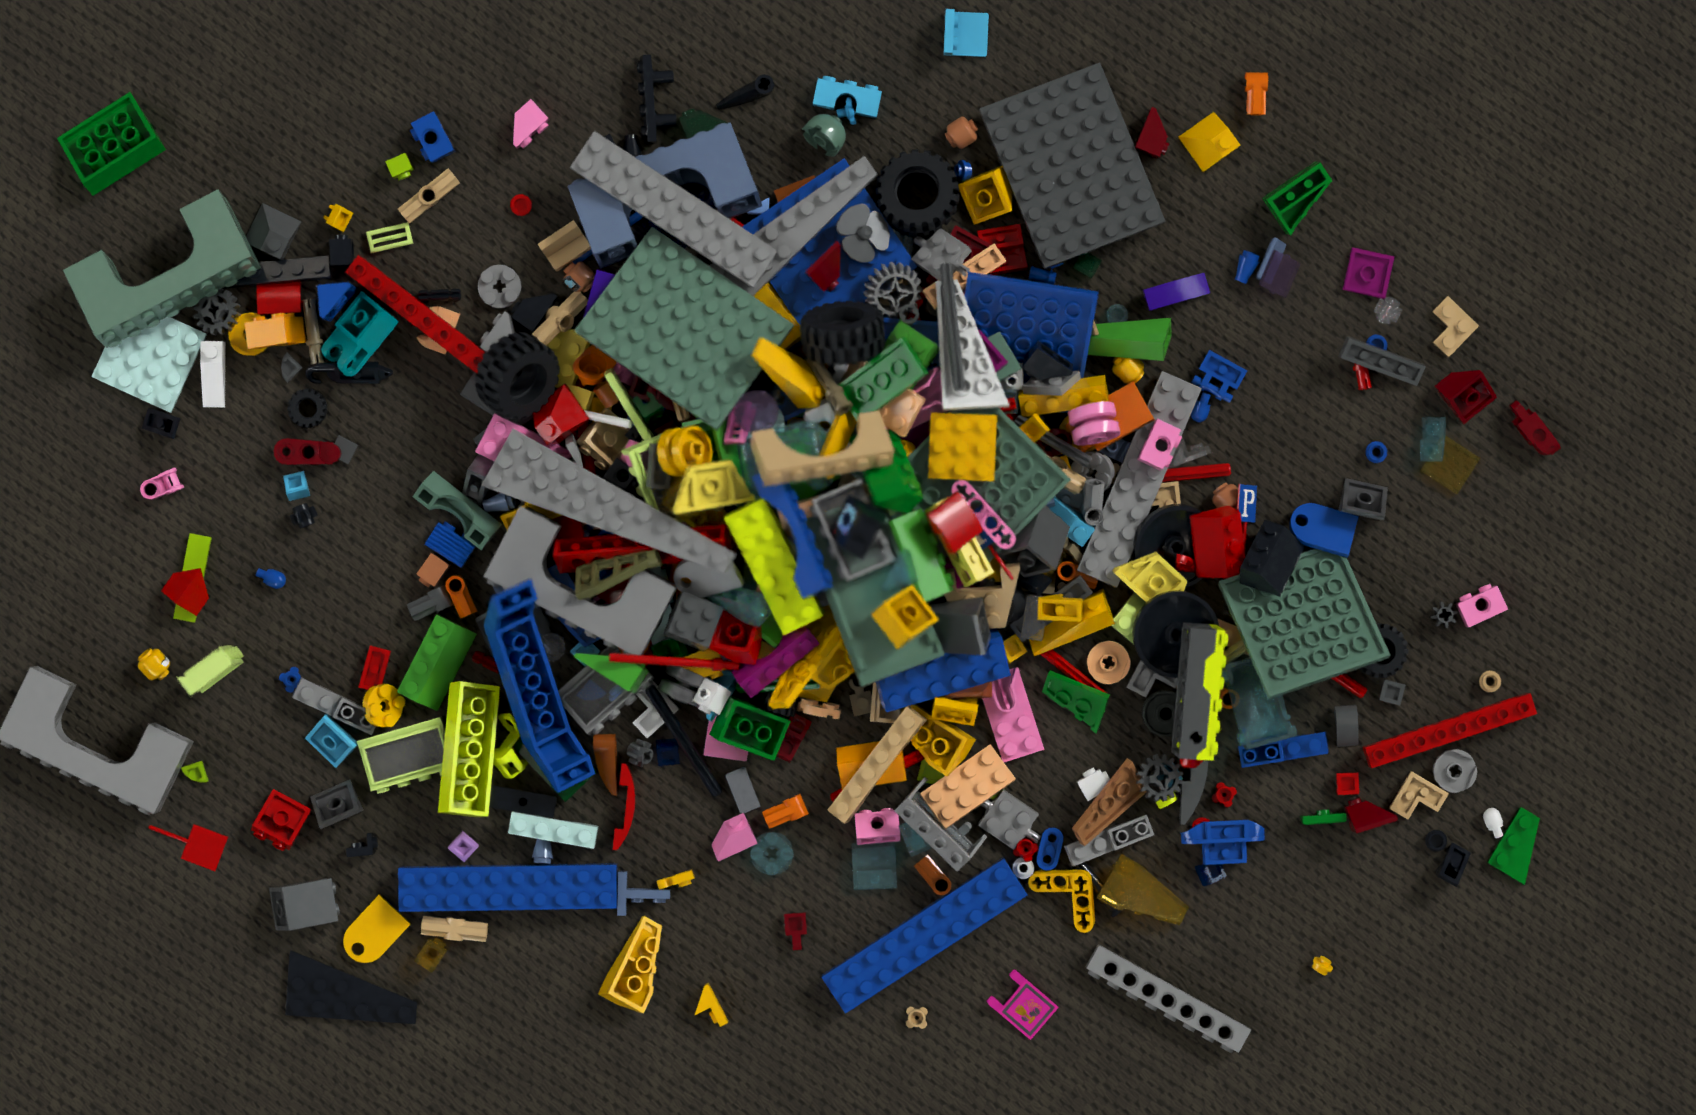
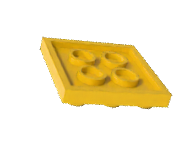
[928,412,997,481]

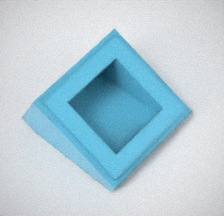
[283,471,310,501]

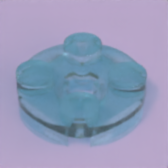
[750,832,794,876]

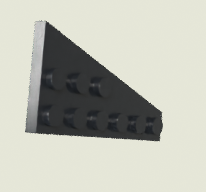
[285,950,418,1024]

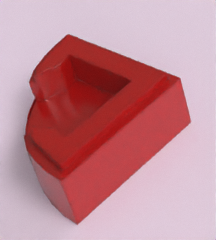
[1175,554,1196,572]

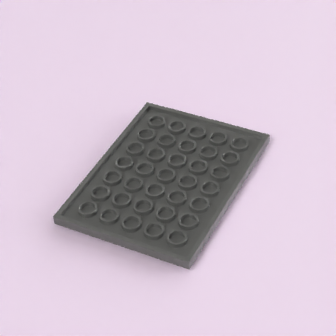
[979,62,1166,270]

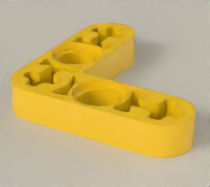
[1028,870,1095,933]

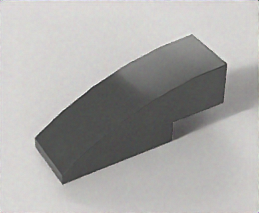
[1179,760,1208,825]

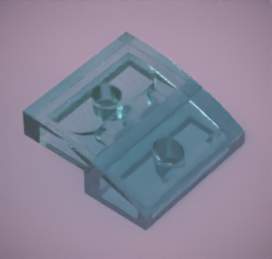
[852,842,897,890]

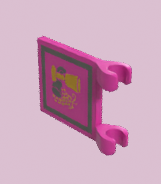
[987,970,1059,1040]

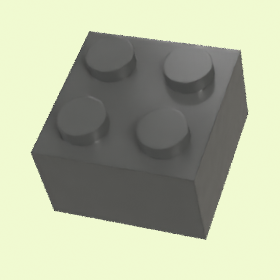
[663,591,723,651]

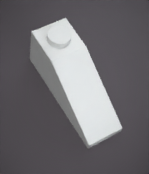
[200,341,226,408]

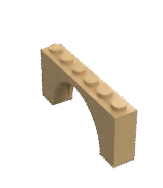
[751,411,894,486]

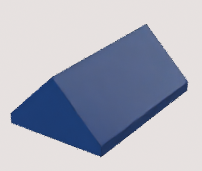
[317,282,358,322]

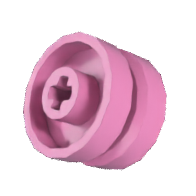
[1068,402,1120,445]

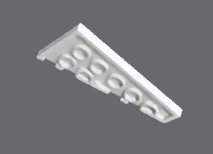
[936,280,1009,411]

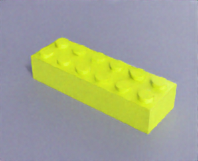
[724,497,825,635]
[438,681,500,818]

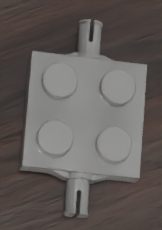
[911,228,972,281]
[978,789,1041,850]

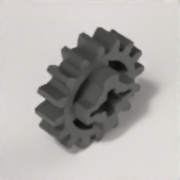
[194,288,241,336]
[1136,754,1184,802]

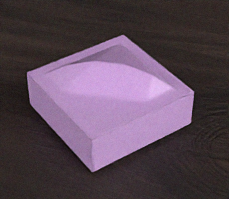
[448,831,479,862]

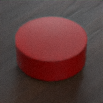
[510,194,532,216]

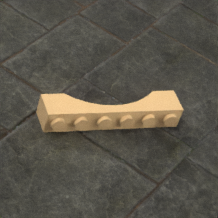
[828,706,927,824]

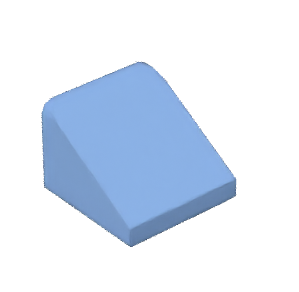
[747,198,770,215]

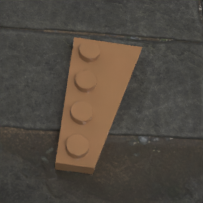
[1072,758,1146,846]

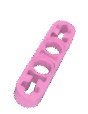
[952,480,1016,549]

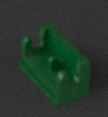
[632,392,670,431]

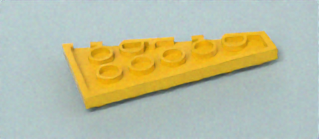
[768,605,841,709]

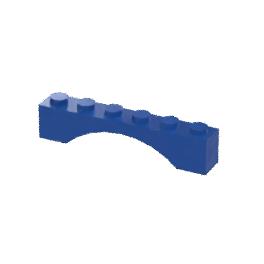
[752,473,833,598]

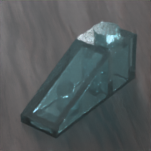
[706,587,772,627]

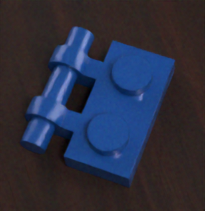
[1191,350,1247,403]

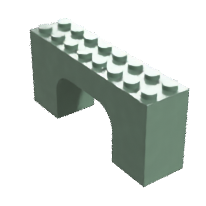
[63,189,261,348]

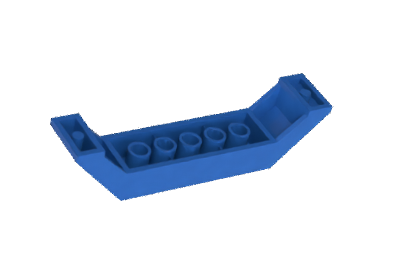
[484,579,595,793]

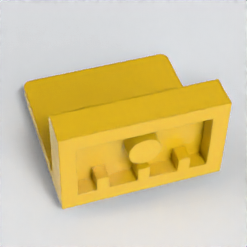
[931,696,978,726]

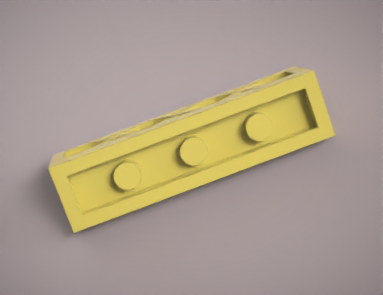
[924,496,994,588]

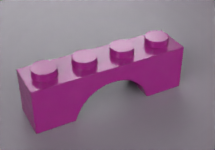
[732,625,820,698]

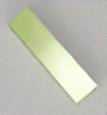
[604,368,654,441]

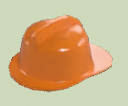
[573,345,617,387]

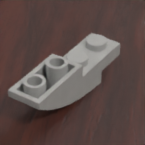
[292,677,375,735]
[1064,815,1154,866]

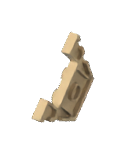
[944,563,1020,629]

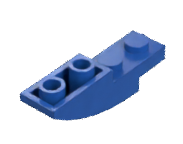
[1238,732,1329,768]

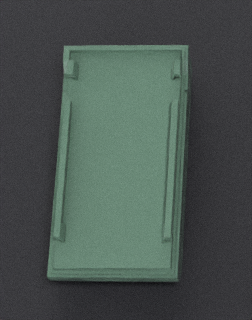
[805,495,945,688]

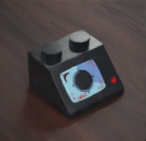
[829,494,888,559]

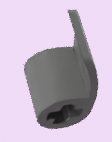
[1334,705,1359,747]

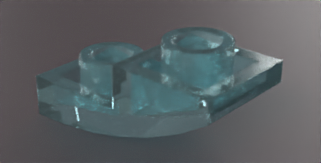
[1420,417,1446,461]

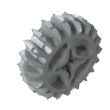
[863,262,923,319]

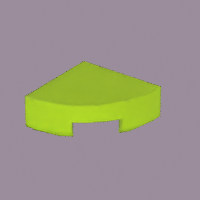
[181,761,209,783]

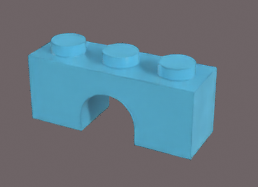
[813,76,882,119]

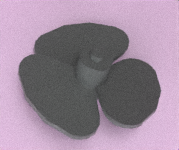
[836,204,890,262]

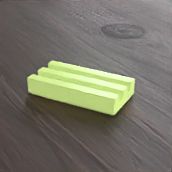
[366,222,413,254]

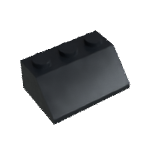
[1240,520,1305,597]

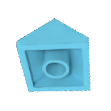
[305,714,358,768]

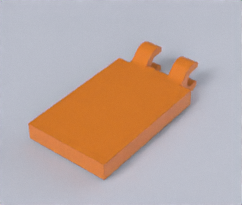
[1066,381,1155,452]

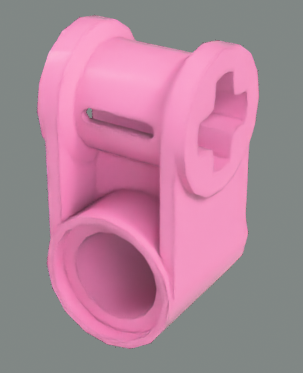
[140,468,184,500]

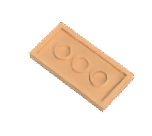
[838,361,926,437]
[920,744,1016,830]

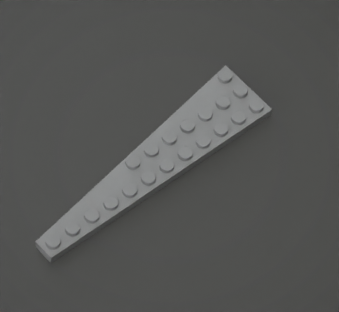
[709,156,878,297]
[481,429,736,574]

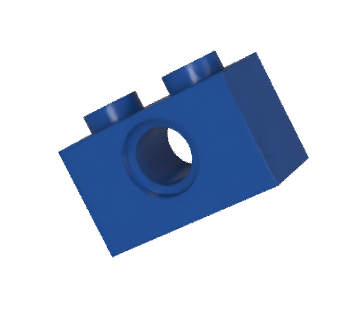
[410,111,455,163]

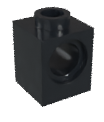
[329,235,354,267]

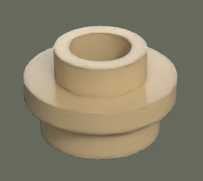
[1479,671,1501,692]

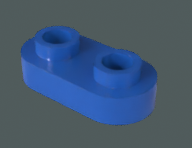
[1036,827,1063,871]

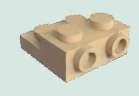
[576,408,630,470]

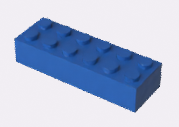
[876,628,1011,713]

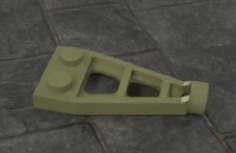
[575,549,662,600]

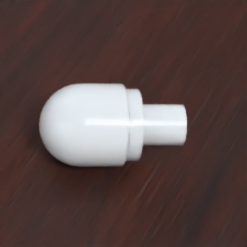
[1483,808,1503,838]

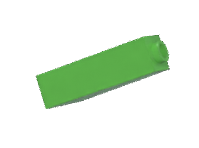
[1088,318,1171,361]

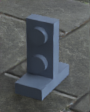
[617,871,671,916]

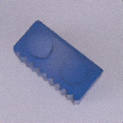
[424,521,476,568]

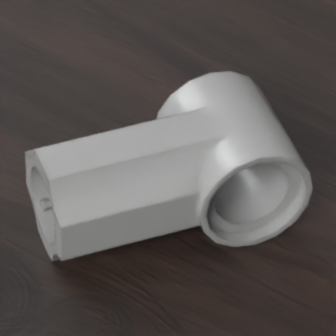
[1080,479,1104,526]

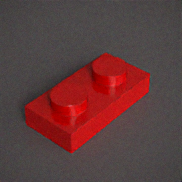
[359,645,391,690]

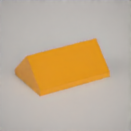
[836,741,907,790]

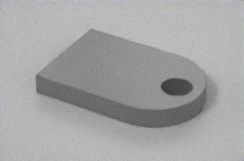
[674,547,745,598]

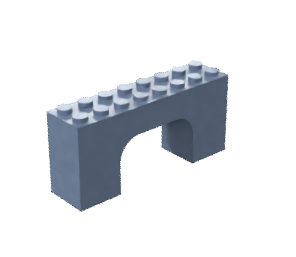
[568,123,762,269]

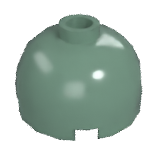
[802,114,846,157]

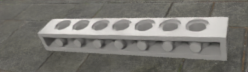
[1085,944,1251,1053]

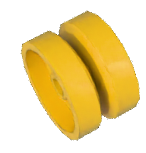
[657,426,713,477]

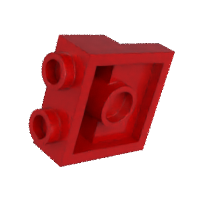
[251,789,311,851]

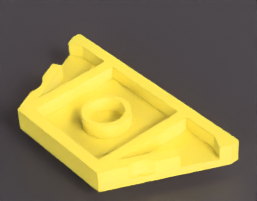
[672,459,755,514]
[1112,552,1187,602]

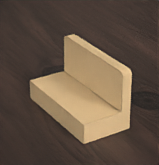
[538,220,591,271]

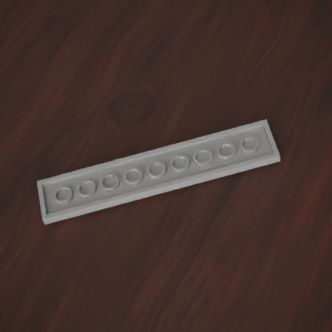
[570,131,778,288]
[1076,371,1202,588]

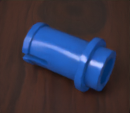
[1028,266,1057,285]

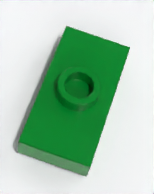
[1301,809,1347,825]

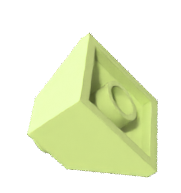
[1111,592,1146,644]

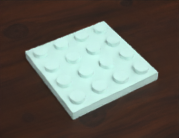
[92,317,207,413]

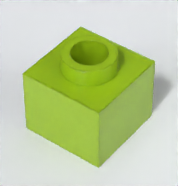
[385,153,414,181]

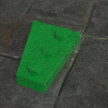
[1042,670,1110,733]
[1487,807,1540,885]

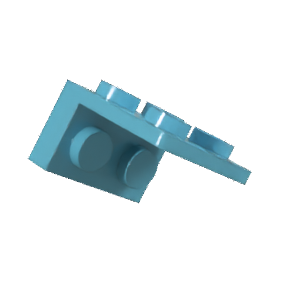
[943,9,989,57]

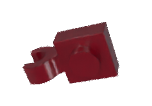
[784,912,807,951]

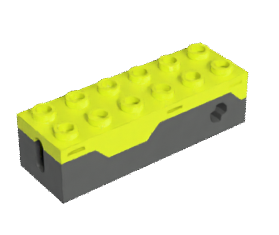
[1171,623,1228,768]

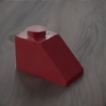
[1135,107,1169,158]

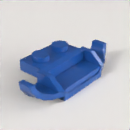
[1181,819,1265,865]

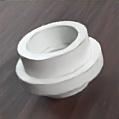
[1012,857,1034,879]

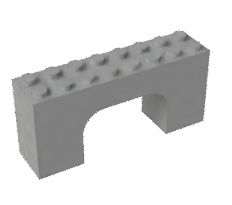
[484,505,677,655]
[0,666,194,815]

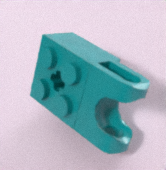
[321,291,399,376]

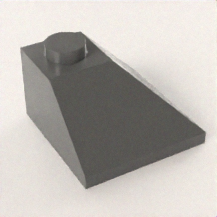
[246,203,301,260]

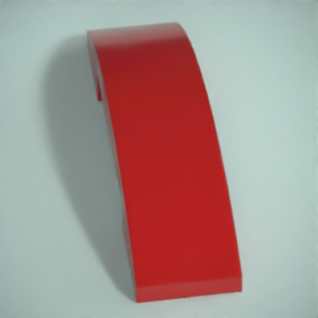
[613,763,636,850]

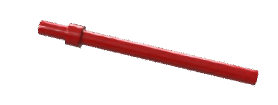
[609,653,739,671]

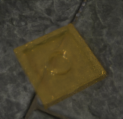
[1420,435,1480,495]

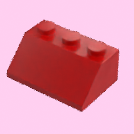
[1190,506,1245,578]

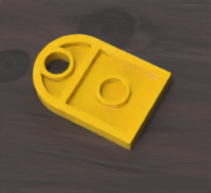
[343,894,411,963]

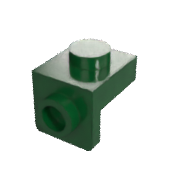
[650,638,689,666]

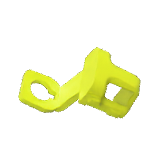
[493,713,528,779]

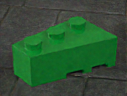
[1262,161,1332,236]

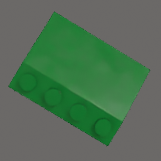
[57,92,166,196]

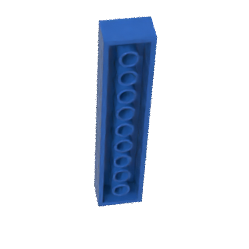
[821,857,1028,1014]
[398,863,618,912]

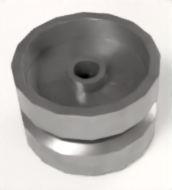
[657,666,713,707]

